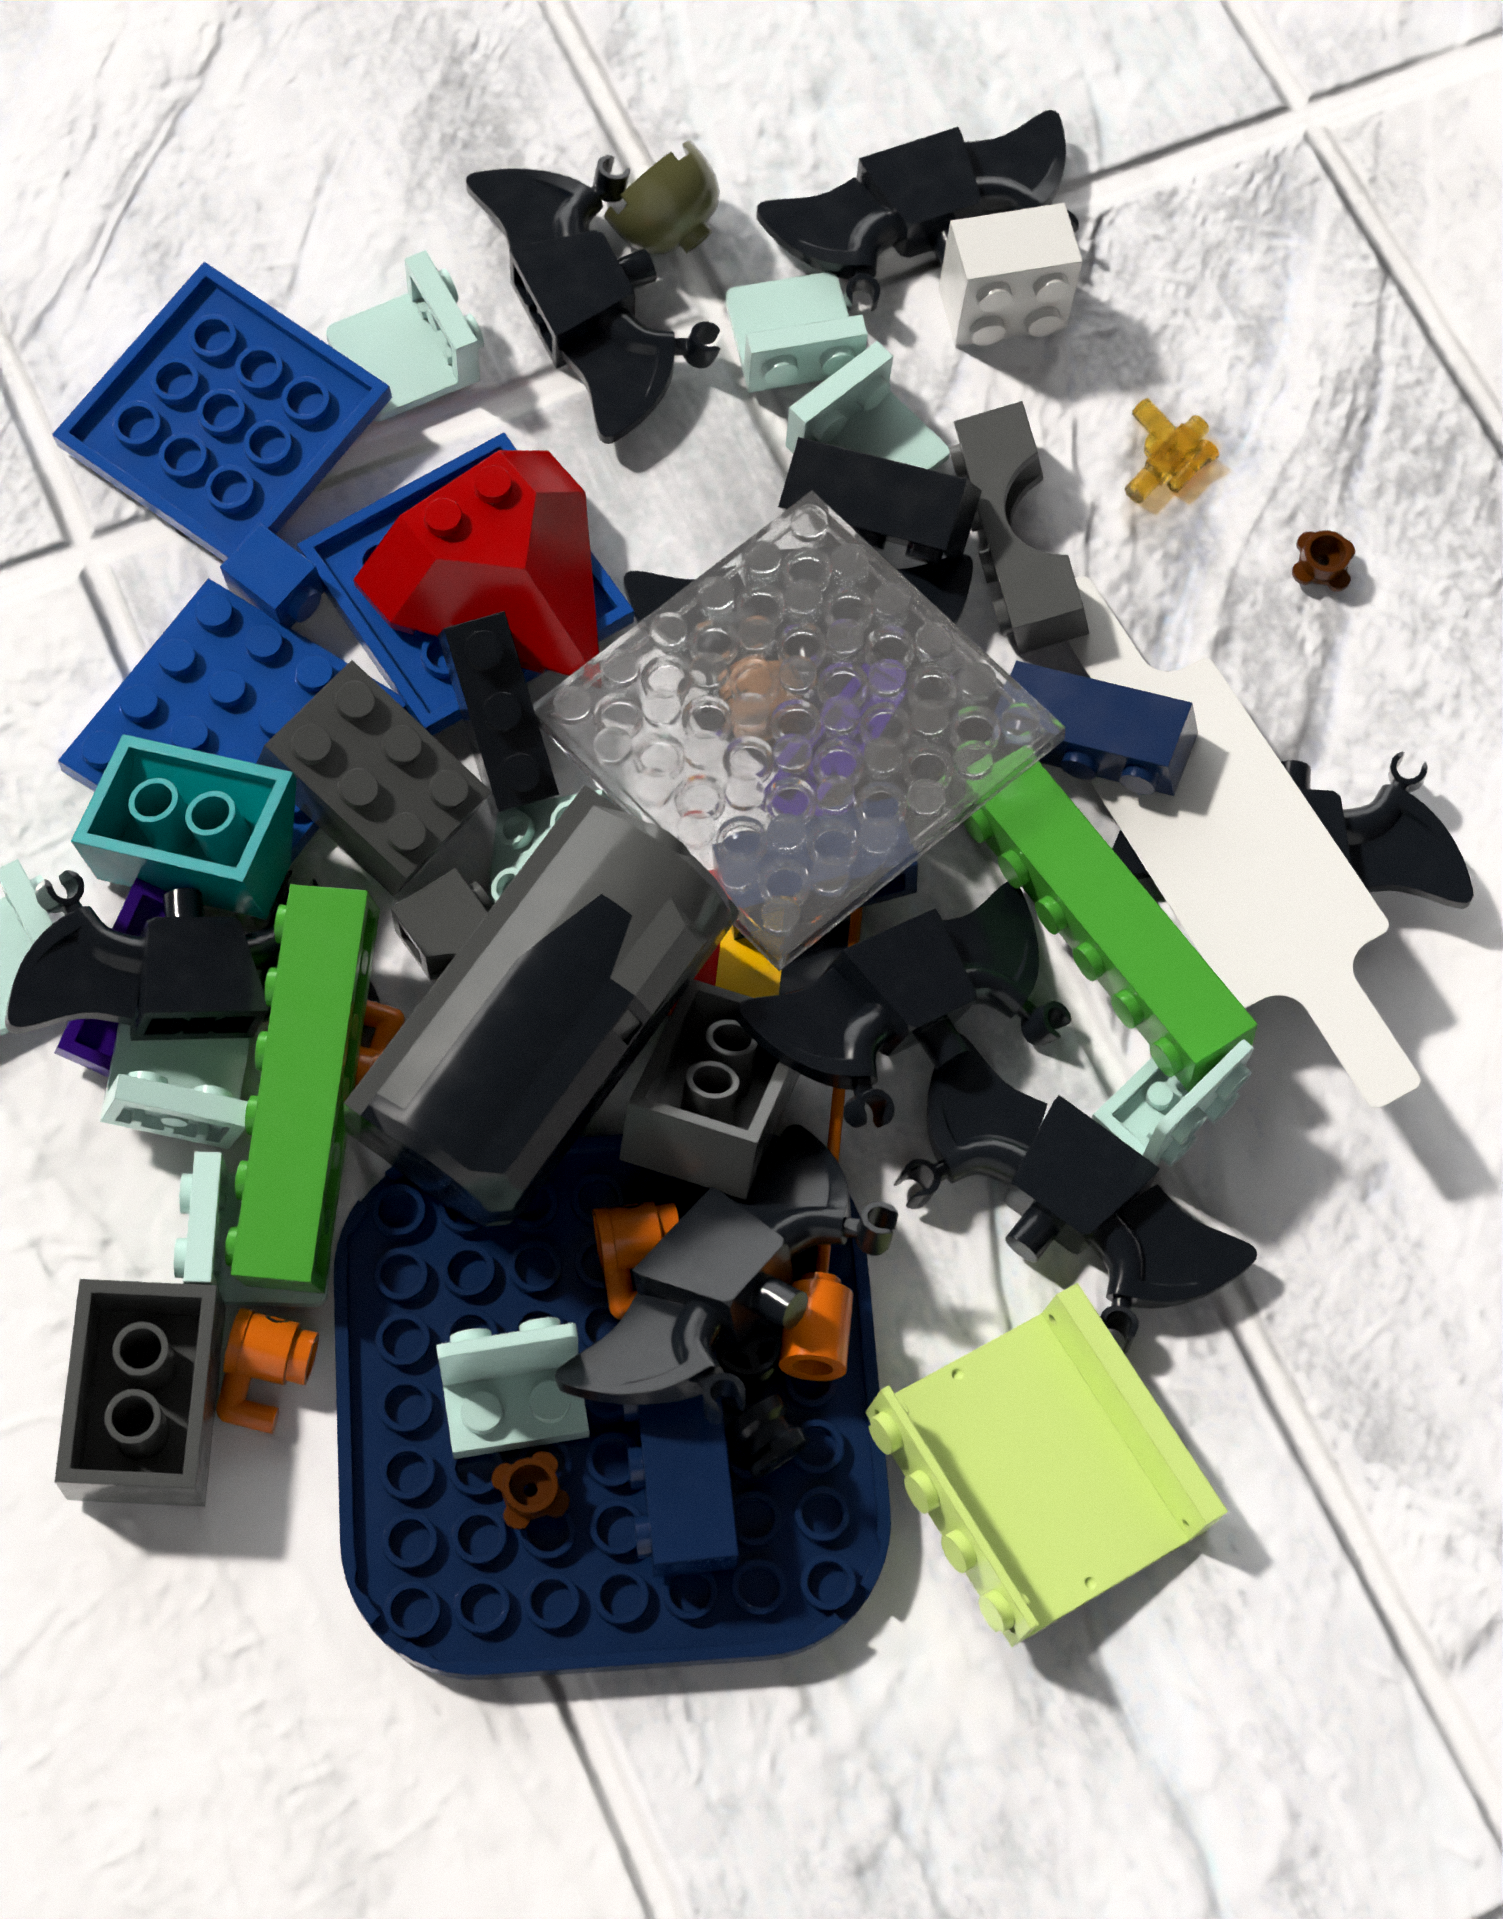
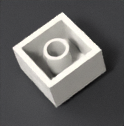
[938,203,1083,347]

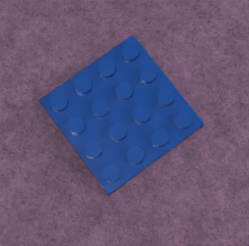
[52,261,392,562]
[297,432,634,736]
[58,578,406,864]

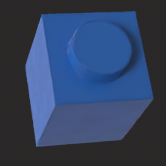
[220,524,324,628]

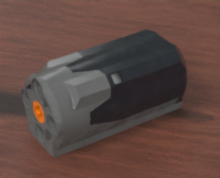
[343,785,740,1226]

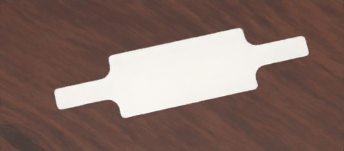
[1067,576,1421,1108]

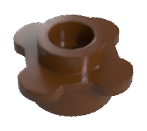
[1291,530,1355,592]
[492,1451,570,1530]

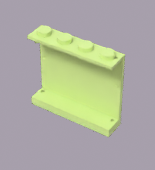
[865,1283,1228,1647]

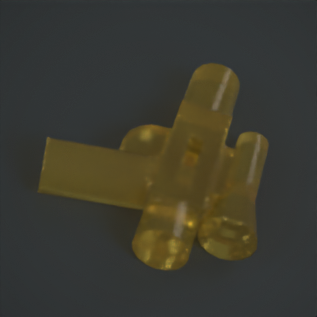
[1125,398,1219,504]

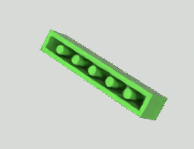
[961,747,1258,1092]
[225,884,380,1294]

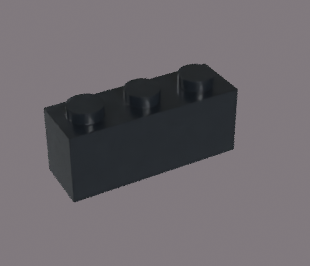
[778,437,982,565]
[438,611,559,815]

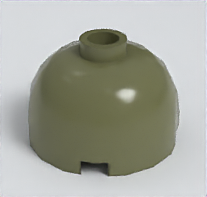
[604,141,720,254]

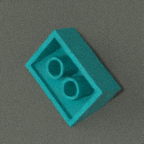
[71,734,297,919]

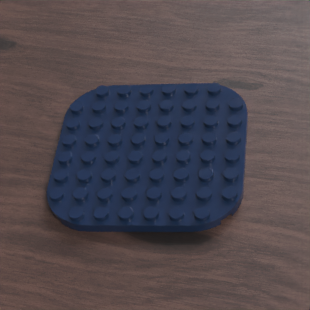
[333,1134,891,1680]

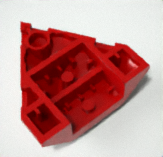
[353,450,602,692]

